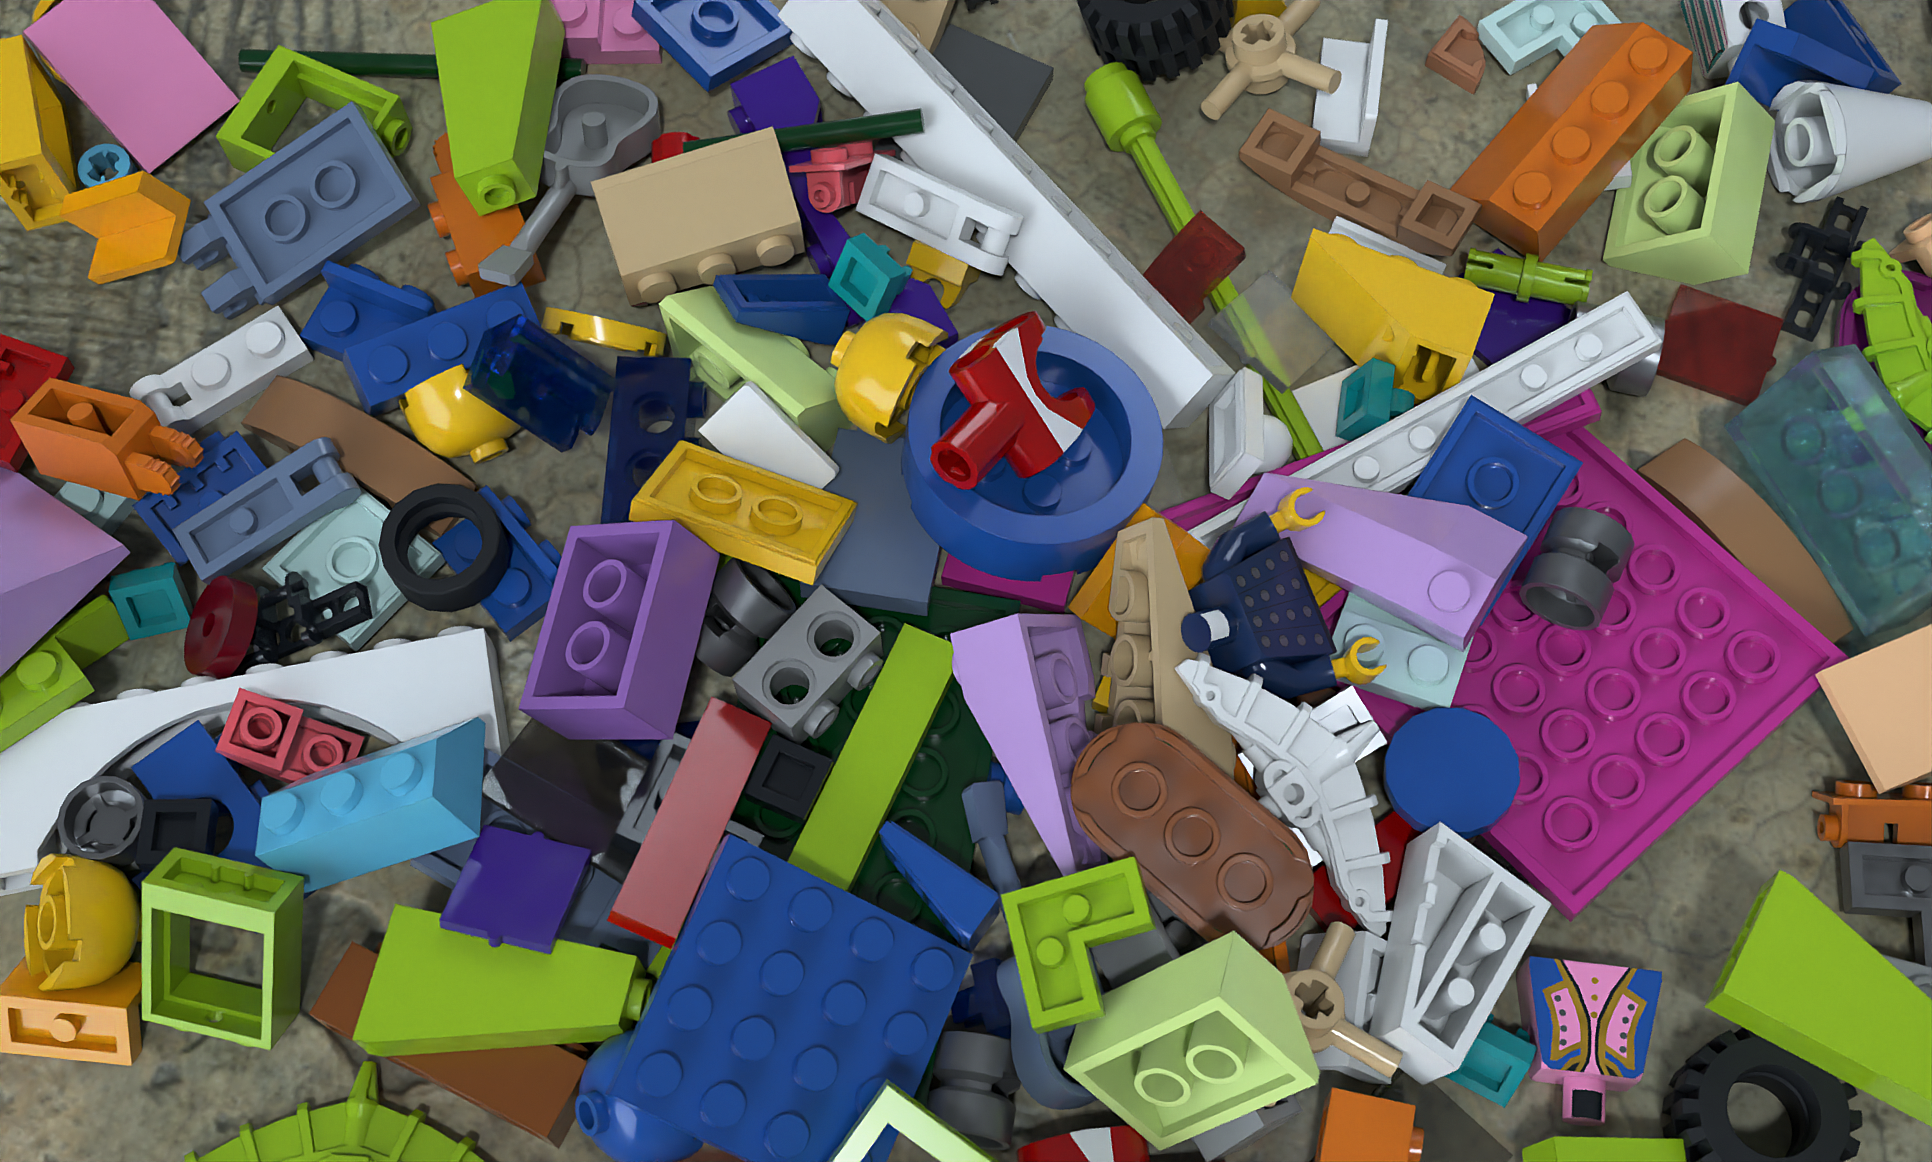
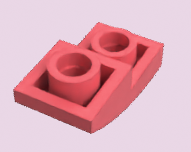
[215,688,364,784]

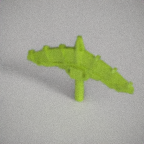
[1851,237,1932,445]
[184,1061,484,1162]

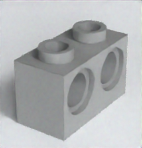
[732,585,883,745]

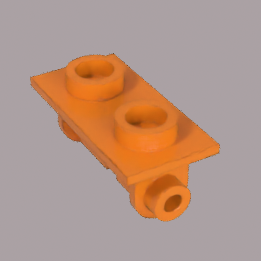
[1812,780,1932,848]

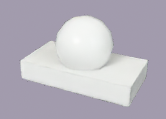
[1209,367,1293,500]

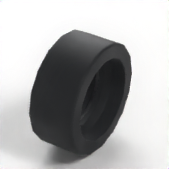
[378,483,510,612]

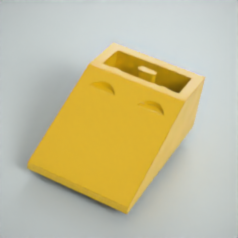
[1291,228,1495,405]

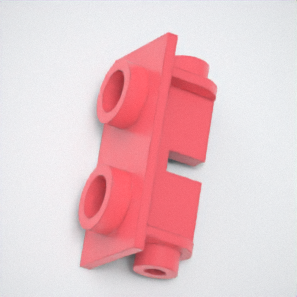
[789,140,895,213]

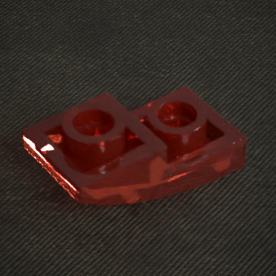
[1143,210,1246,325]

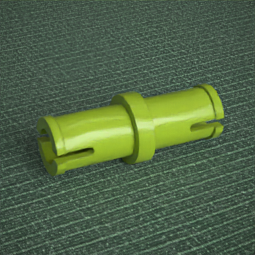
[1464,247,1593,305]

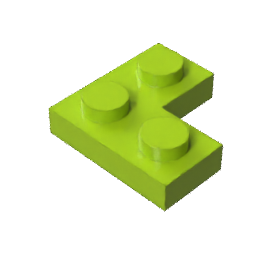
[1001,856,1156,1034]

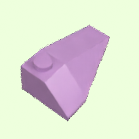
[1233,472,1528,653]
[950,613,1108,877]

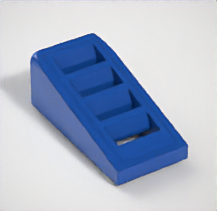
[713,274,850,345]
[879,821,1000,953]

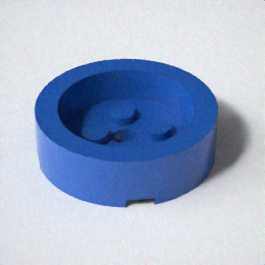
[901,326,1163,582]

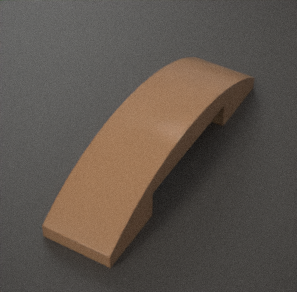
[1239,108,1482,256]
[241,375,479,537]
[1636,438,1854,644]

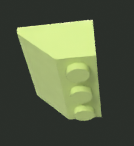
[1603,82,1775,285]
[659,285,853,452]
[1064,931,1320,1151]

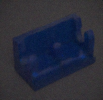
[463,314,618,453]

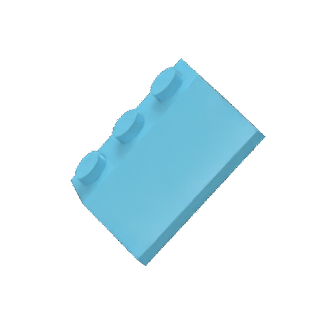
[255,717,486,893]

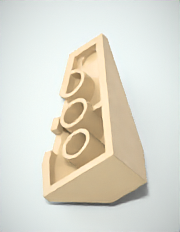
[1094,517,1236,780]

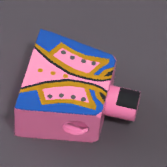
[1516,956,1662,1126]

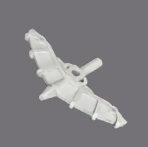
[1174,653,1393,937]

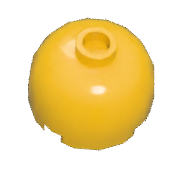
[830,313,948,444]
[398,351,529,465]
[24,854,142,991]

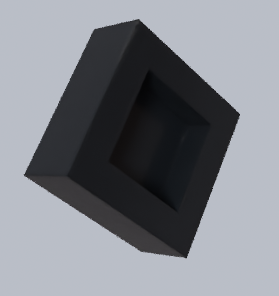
[744,734,834,826]
[135,799,219,872]

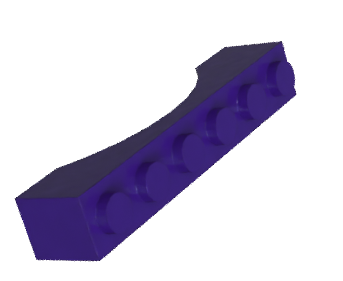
[727,55,958,349]

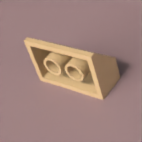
[591,126,805,306]

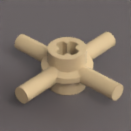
[1201,0,1342,120]
[1266,922,1403,1107]

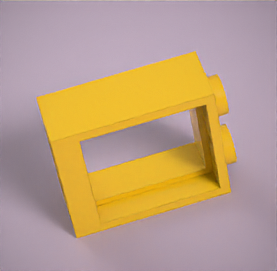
[0,35,81,231]

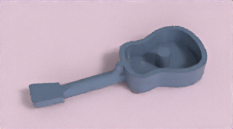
[961,780,1106,1110]

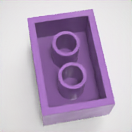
[519,520,720,739]

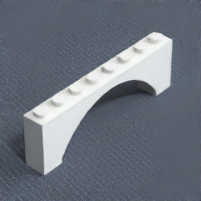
[0,626,512,896]

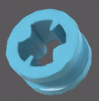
[77,143,139,188]

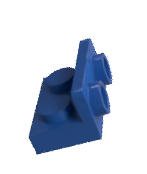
[299,260,437,362]
[132,431,267,567]
[432,485,561,642]

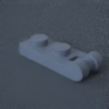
[172,437,362,585]

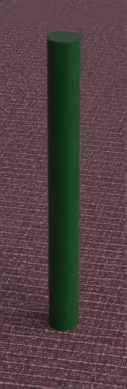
[683,108,925,153]

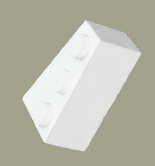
[1369,822,1552,1085]

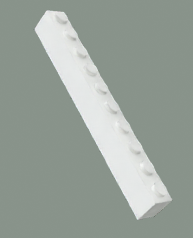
[778,0,1236,429]

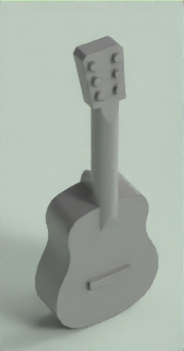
[478,74,661,286]

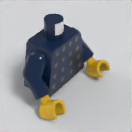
[1181,487,1387,699]

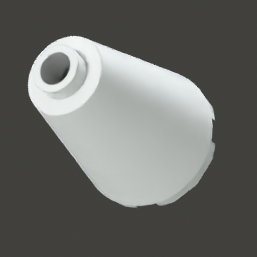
[1767,80,1932,203]

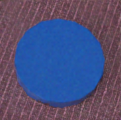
[1383,707,1520,840]

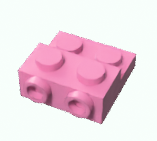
[551,0,663,64]

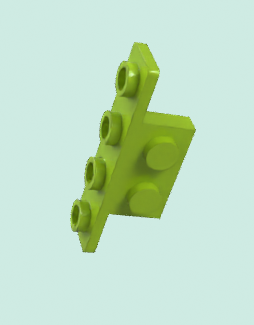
[0,595,130,753]

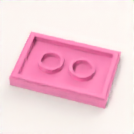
[22,0,240,174]

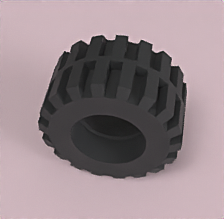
[1077,0,1234,81]
[1662,1027,1863,1162]

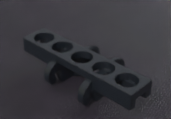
[1775,196,1869,342]
[230,571,373,677]

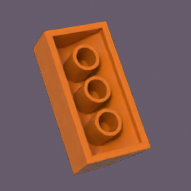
[1450,22,1693,262]

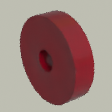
[184,575,258,680]

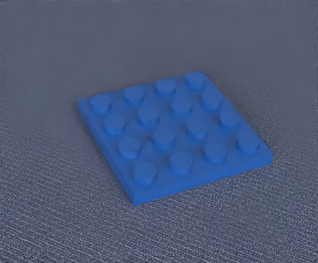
[604,834,973,1162]

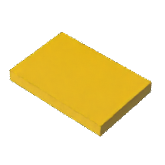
[628,440,858,586]

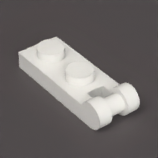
[856,153,1024,276]
[129,306,314,435]

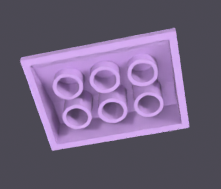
[0,467,130,677]

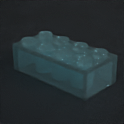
[1724,344,1932,637]

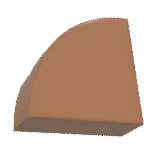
[1425,15,1486,95]

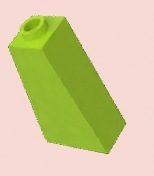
[431,0,565,217]
[1704,870,1932,1127]
[352,904,652,1057]

